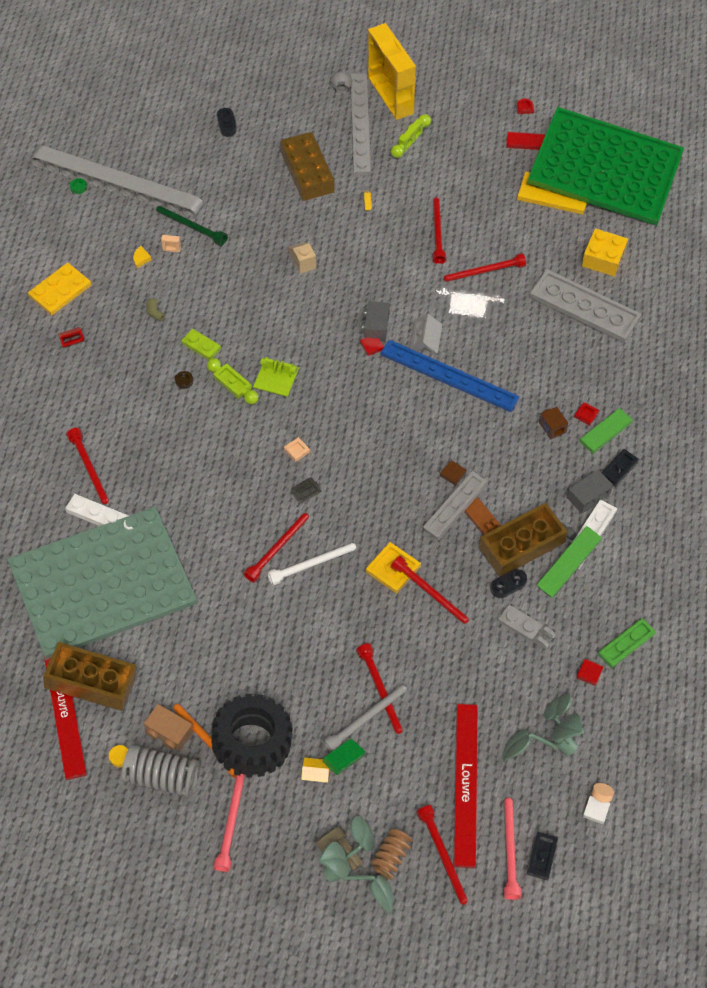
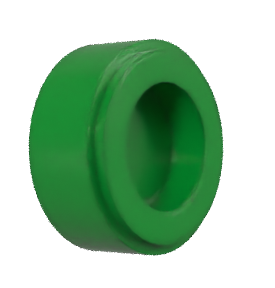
[70,178,87,194]

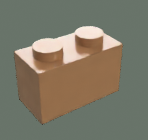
[144,704,194,751]

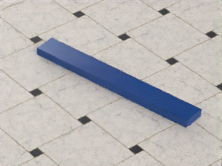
[381,340,520,412]

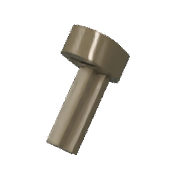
[316,826,363,871]

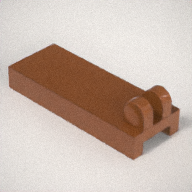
[464,497,501,535]

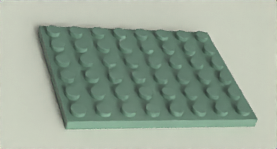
[7,507,198,660]

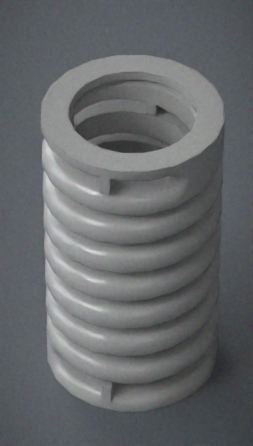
[122,745,200,798]

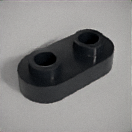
[217,108,237,136]
[490,569,527,598]

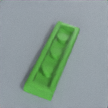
[537,526,602,598]

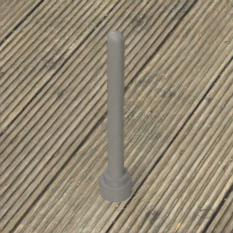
[323,685,407,752]

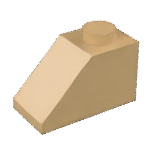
[287,242,316,274]

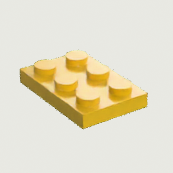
[28,262,92,316]

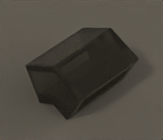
[291,477,322,503]

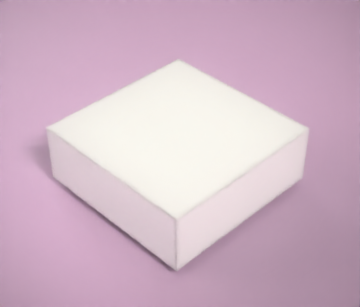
[583,796,610,824]

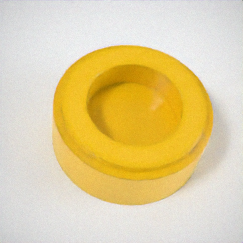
[109,745,128,767]

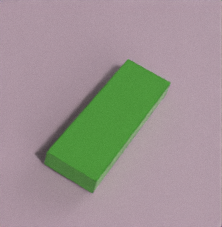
[580,408,633,454]
[598,618,656,669]

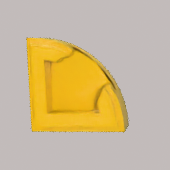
[363,190,372,210]
[133,246,151,268]

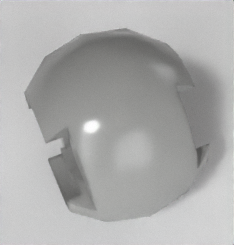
[332,72,352,92]

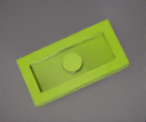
[181,328,221,360]

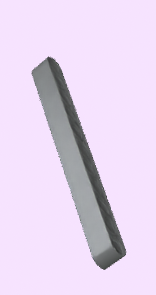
[31,146,203,219]

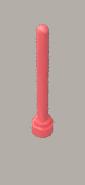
[213,774,245,872]
[504,797,522,900]

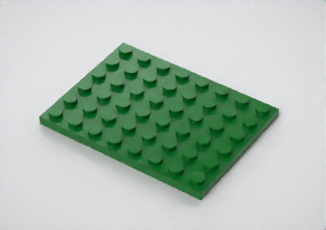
[527,107,684,226]

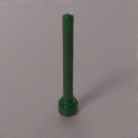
[156,206,228,246]

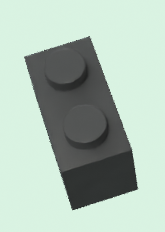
[361,301,390,342]
[567,469,613,514]

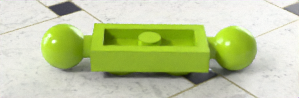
[390,114,431,158]
[207,358,259,405]

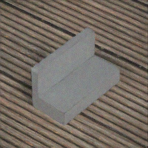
[410,314,442,354]

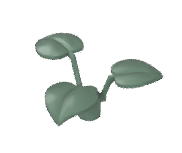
[503,692,584,762]
[318,816,393,914]

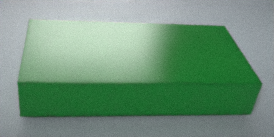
[322,738,366,776]

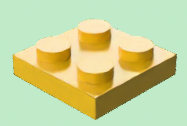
[366,542,421,594]

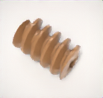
[371,829,414,880]

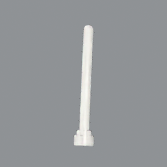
[267,543,356,586]

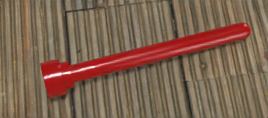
[432,197,447,264]
[443,253,526,282]
[66,427,109,504]
[243,513,309,583]
[390,555,469,624]
[356,643,403,734]
[416,805,468,905]

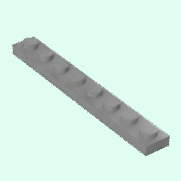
[351,73,371,176]

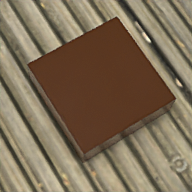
[440,460,467,486]

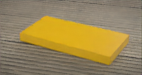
[517,172,587,215]

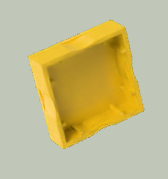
[367,23,416,120]

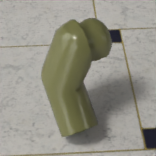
[146,298,165,322]

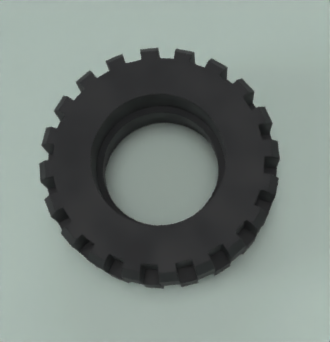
[211,694,293,778]

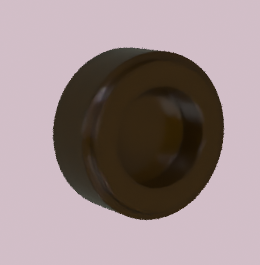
[175,371,193,389]

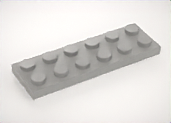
[530,269,642,343]

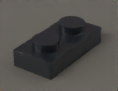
[602,449,639,487]
[527,832,558,881]

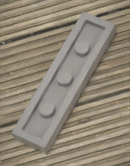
[423,471,488,541]

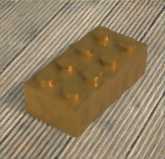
[280,132,335,201]
[479,502,568,577]
[43,642,136,711]

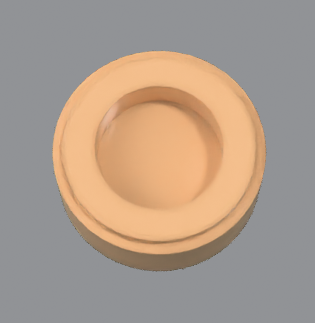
[592,783,614,803]

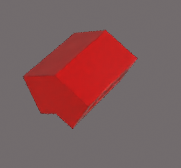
[58,327,84,348]

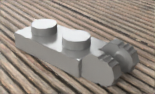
[498,605,556,649]

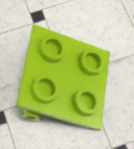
[253,357,299,397]

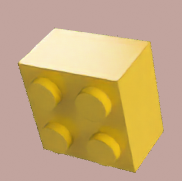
[582,229,628,277]

